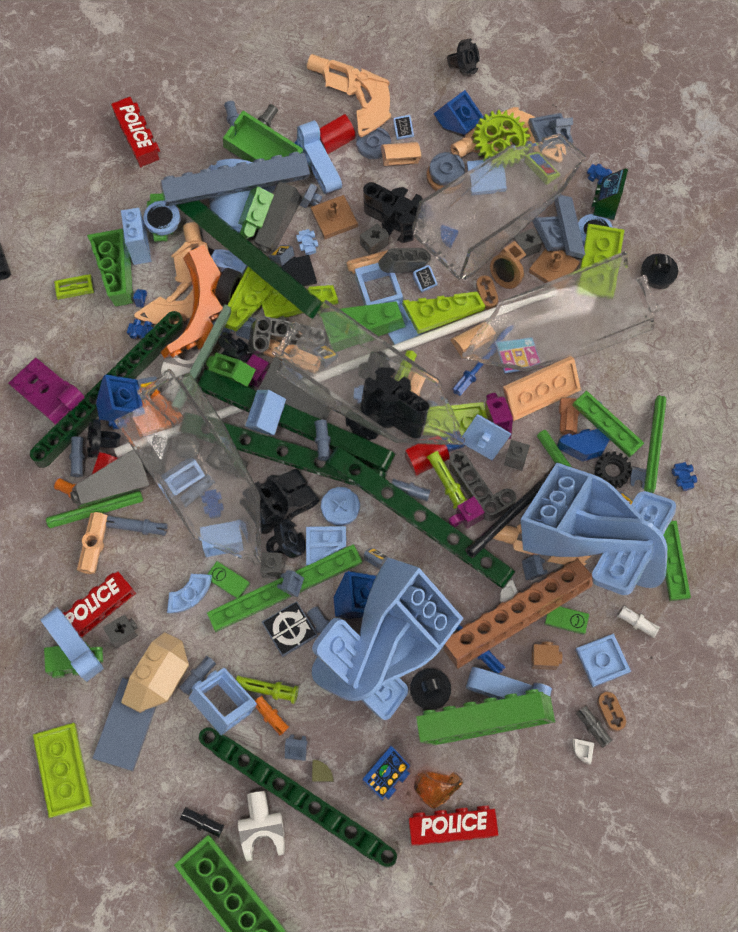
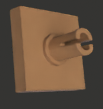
[311,195,358,239]
[529,249,580,292]

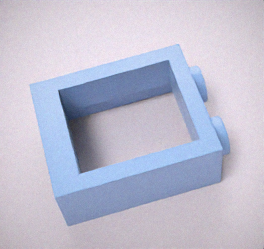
[121,208,152,265]
[355,263,403,308]
[189,667,257,735]

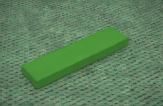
[572,390,644,458]
[663,521,691,601]

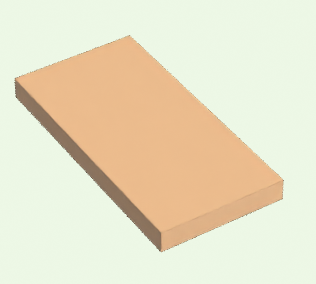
[503,356,581,421]

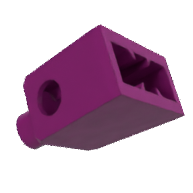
[485,393,513,439]

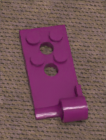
[8,357,85,425]

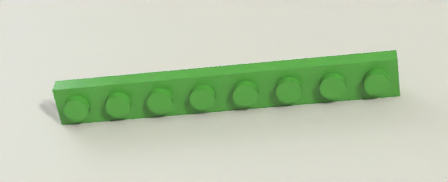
[207,544,362,632]

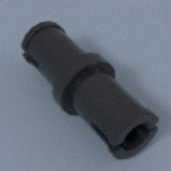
[180,807,225,838]

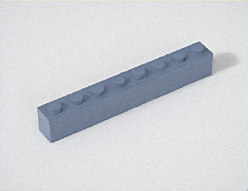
[160,152,310,207]

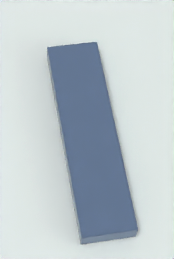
[554,194,585,258]

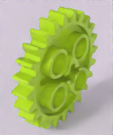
[472,110,530,168]

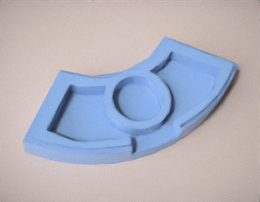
[167,574,212,613]

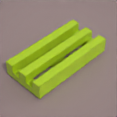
[54,274,94,300]

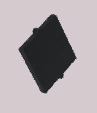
[281,255,317,287]

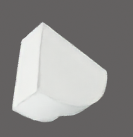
[500,580,518,603]
[572,738,594,765]

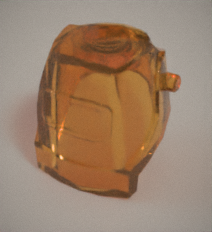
[414,770,464,809]

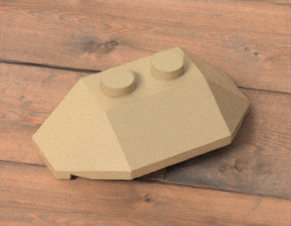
[121,632,189,713]

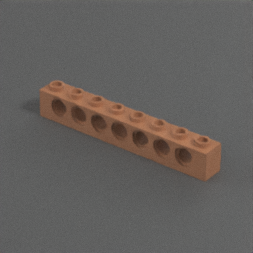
[443,559,593,669]

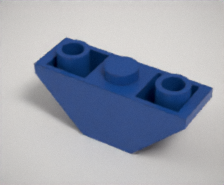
[557,428,610,462]

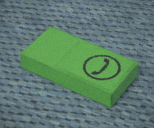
[207,561,250,599]
[544,606,589,635]

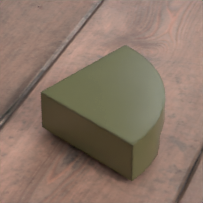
[312,760,334,782]

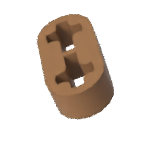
[476,275,498,310]
[597,692,626,732]

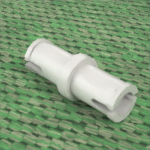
[617,606,660,638]

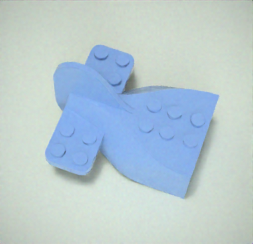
[521,463,676,595]
[312,557,463,720]

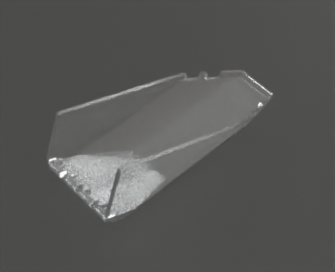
[412,133,586,280]

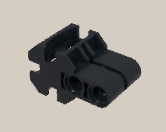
[363,182,425,243]
[360,367,429,439]
[240,469,320,534]

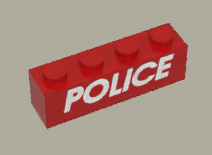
[111,97,160,168]
[63,571,136,638]
[408,805,499,846]

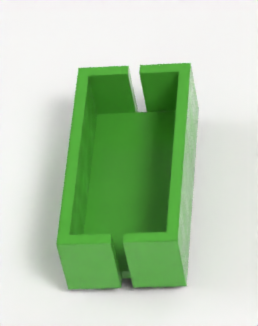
[223,111,303,163]

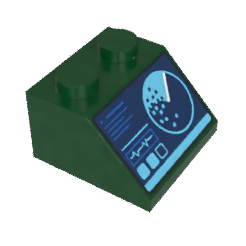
[591,168,628,220]

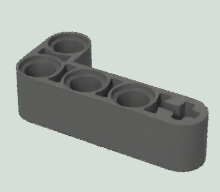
[248,316,326,355]
[449,451,516,521]

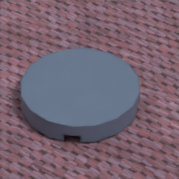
[356,127,391,159]
[429,152,465,186]

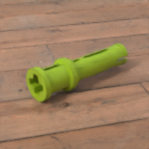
[427,451,468,509]
[236,675,299,704]

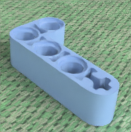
[297,120,342,194]
[40,607,104,682]
[466,667,552,700]

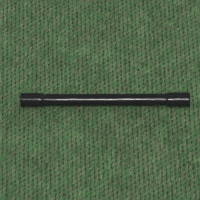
[465,465,555,558]

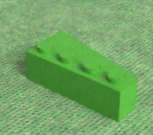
[87,228,133,307]
[320,301,406,352]

